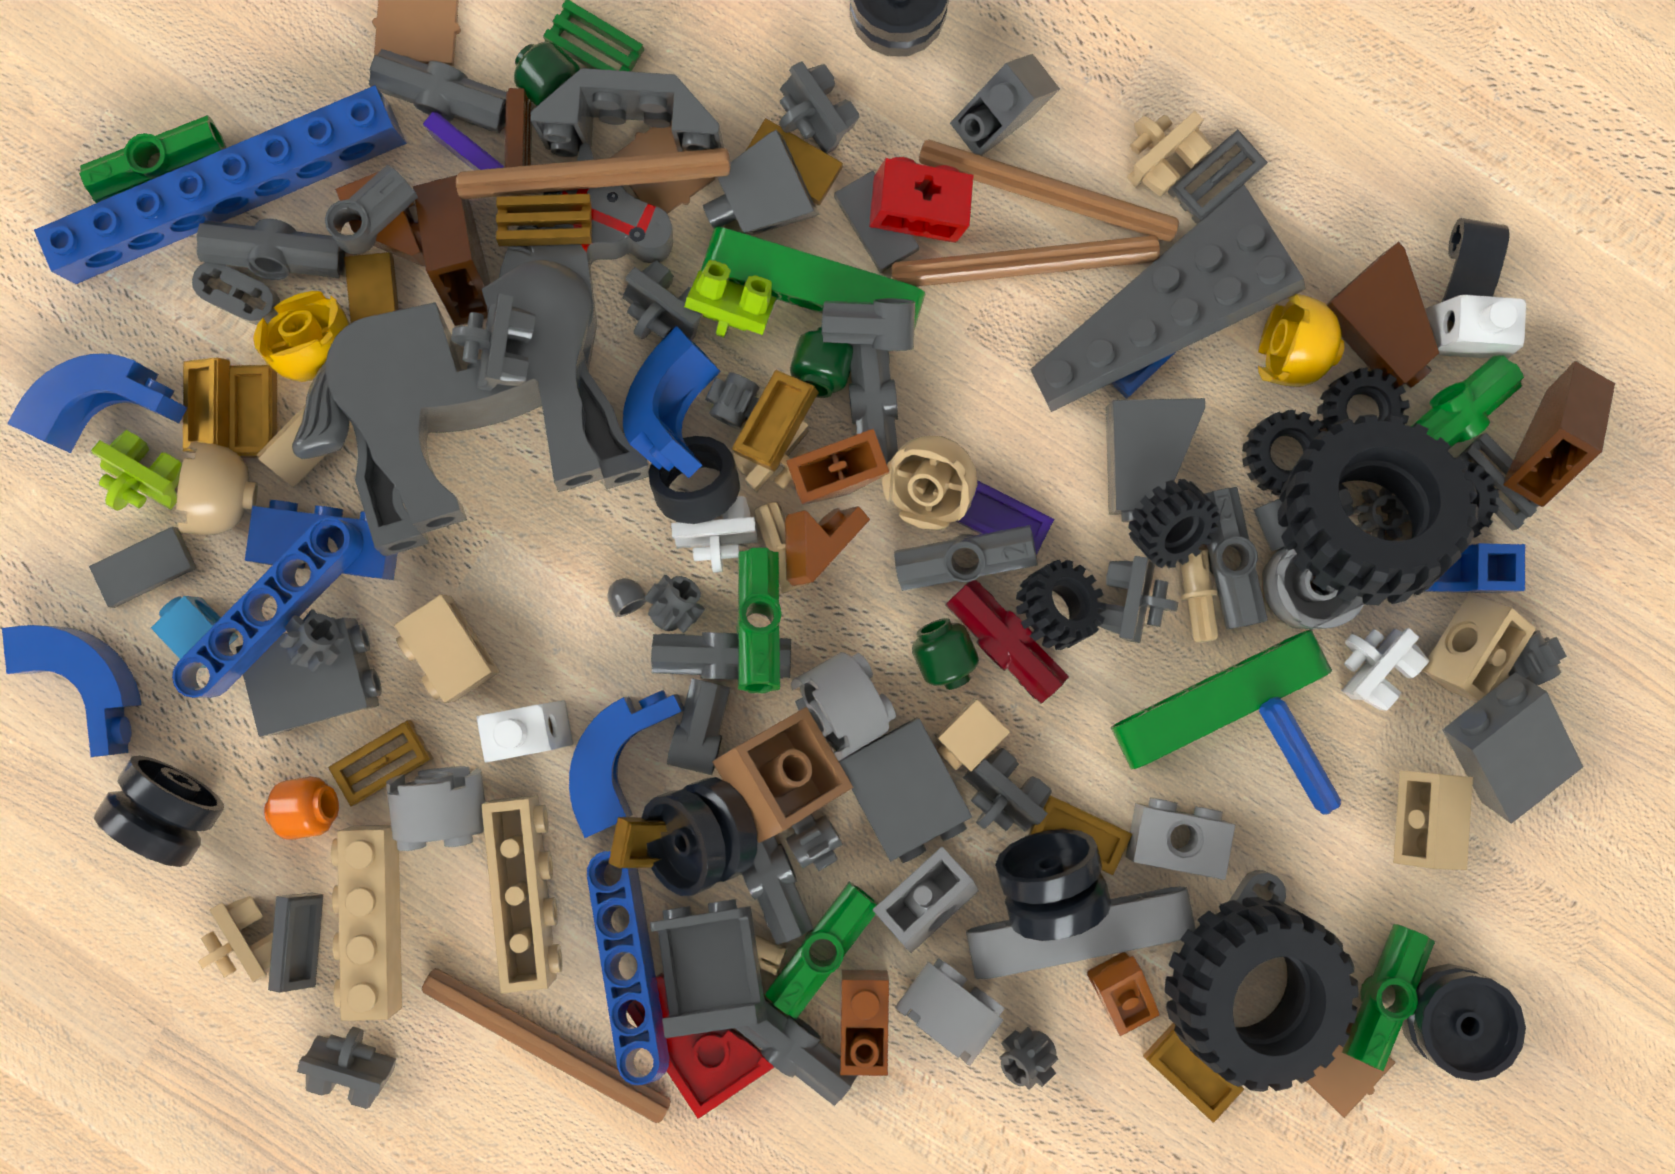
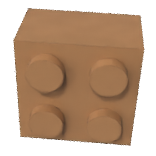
[712,707,854,843]

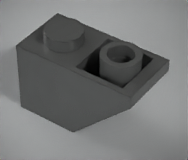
[950,54,1060,156]

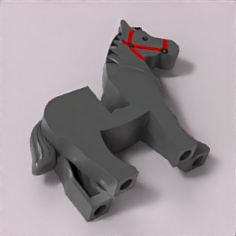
[292,142,673,556]

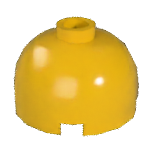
[253,291,350,382]
[1258,293,1344,387]

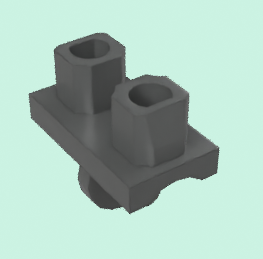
[779,61,859,154]
[623,261,702,340]
[451,293,536,391]
[1099,556,1179,643]
[963,748,1052,832]
[297,1027,396,1109]

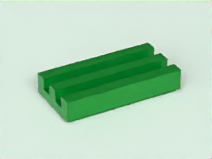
[543,0,644,71]

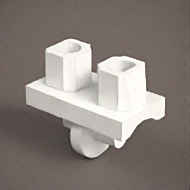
[671,496,758,573]
[1341,628,1429,711]

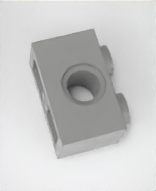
[1126,797,1235,880]
[873,847,979,953]

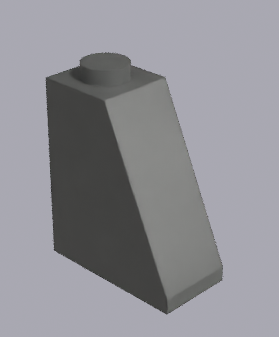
[1106,398,1205,522]

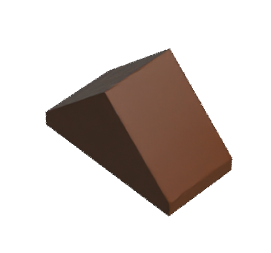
[786,428,890,505]

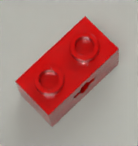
[869,157,974,243]

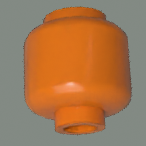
[264,776,339,840]

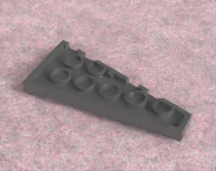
[1030,184,1306,412]

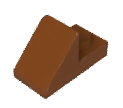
[785,506,870,586]
[1087,952,1160,1037]

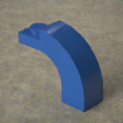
[623,326,721,478]
[7,353,187,453]
[2,625,142,757]
[569,690,684,838]

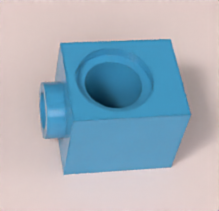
[151,596,239,668]

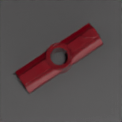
[945,580,1069,704]

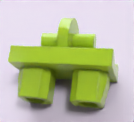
[684,260,776,338]
[91,430,182,511]

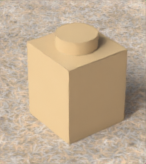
[935,698,1010,772]

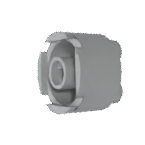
[1262,547,1364,630]
[791,652,896,761]
[386,766,485,851]
[895,958,1005,1066]

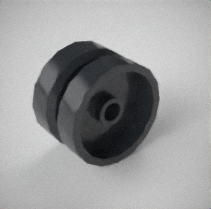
[850,0,949,57]
[94,755,224,867]
[641,777,757,896]
[995,829,1111,941]
[1402,964,1526,1081]

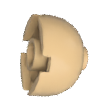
[882,435,978,530]
[177,441,258,535]

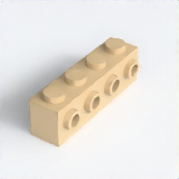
[481,795,563,994]
[331,825,402,1021]

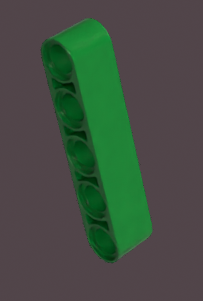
[701,227,926,330]
[1111,629,1332,769]

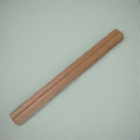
[919,139,1179,242]
[456,148,731,200]
[891,235,1160,287]
[422,968,671,1123]

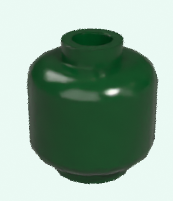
[514,41,580,106]
[790,327,853,398]
[912,618,979,690]

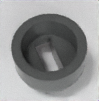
[607,578,647,617]

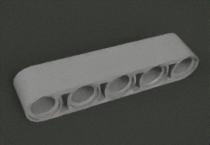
[966,887,1196,979]

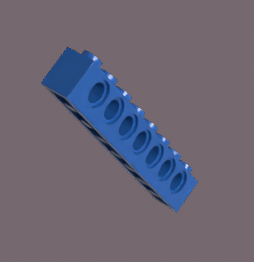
[34,85,407,284]

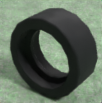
[648,436,740,524]

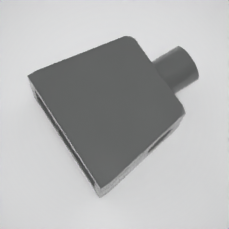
[703,130,819,236]

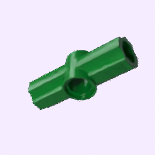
[79,115,227,203]
[1411,355,1524,447]
[736,548,782,693]
[765,881,879,1019]
[1342,924,1435,1071]

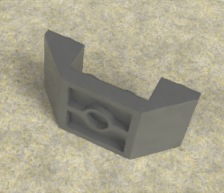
[530,68,724,157]

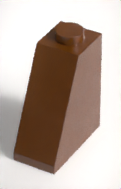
[413,175,491,326]
[1326,241,1439,388]
[1503,361,1615,507]

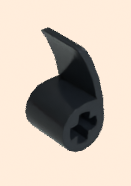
[1442,218,1509,302]

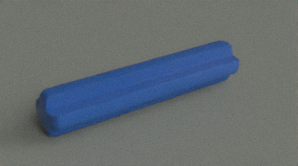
[1259,697,1341,815]

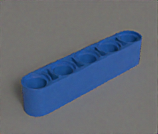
[172,517,364,698]
[587,851,669,1085]

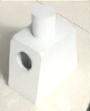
[1425,295,1526,359]
[476,700,573,763]

